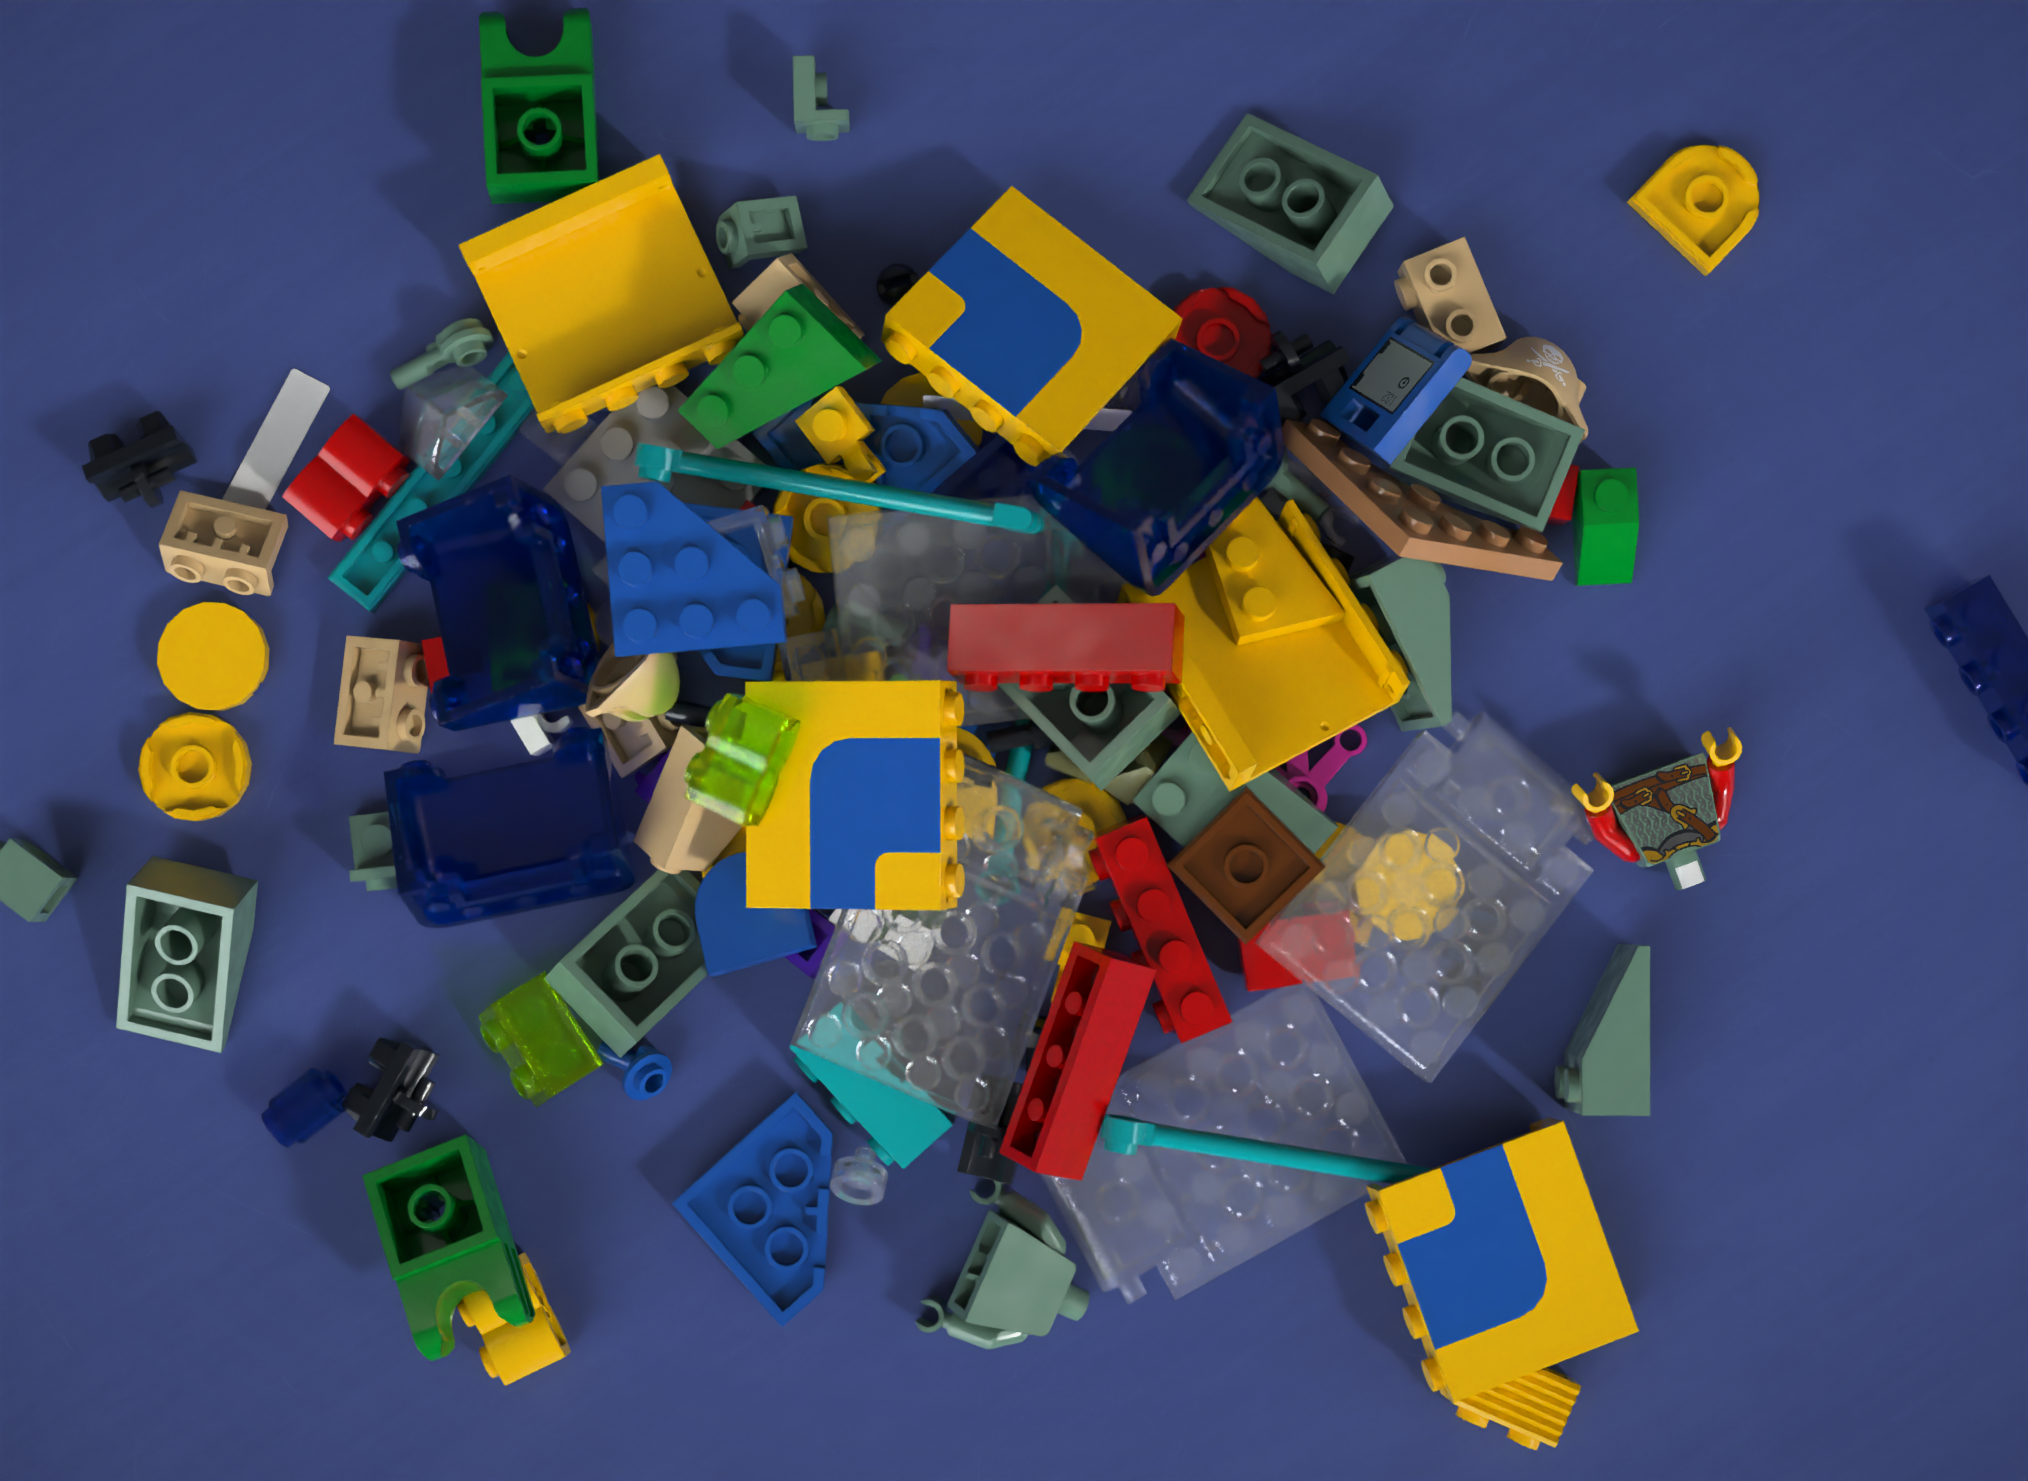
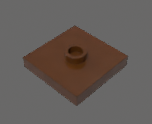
[1167,785,1326,945]

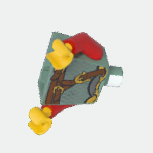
[1571,727,1742,891]

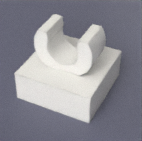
[502,691,573,757]

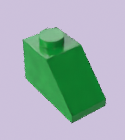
[1572,467,1639,586]

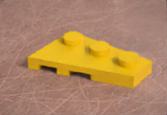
[1187,477,1345,646]

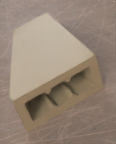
[633,725,746,874]

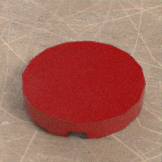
[1165,287,1271,396]

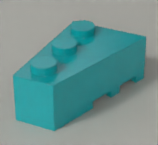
[789,998,954,1169]

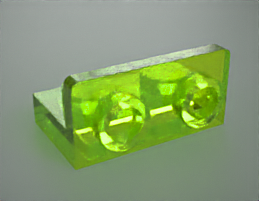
[478,971,604,1108]

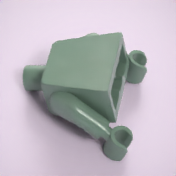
[915,1180,1090,1350]

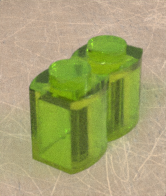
[684,693,801,826]

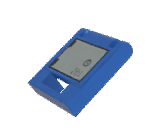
[1320,316,1472,465]

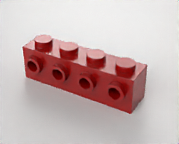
[947,603,1185,692]
[1087,813,1233,1044]
[999,941,1157,1181]

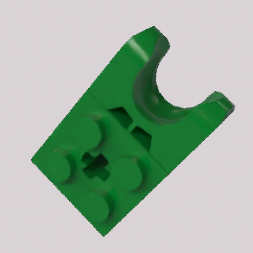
[479,7,600,204]
[362,1134,535,1362]

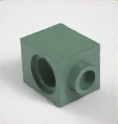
[0,838,78,922]

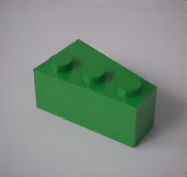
[677,284,882,449]

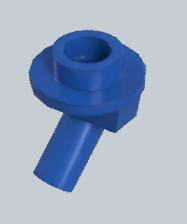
[595,1040,672,1101]

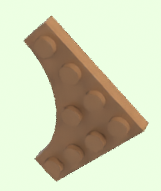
[1277,419,1563,581]

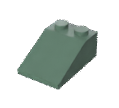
[1187,113,1394,295]
[1382,378,1585,533]
[1348,554,1452,732]
[998,585,1181,791]
[1132,732,1339,854]
[116,856,258,1053]
[544,869,708,1058]
[1554,944,1650,1116]

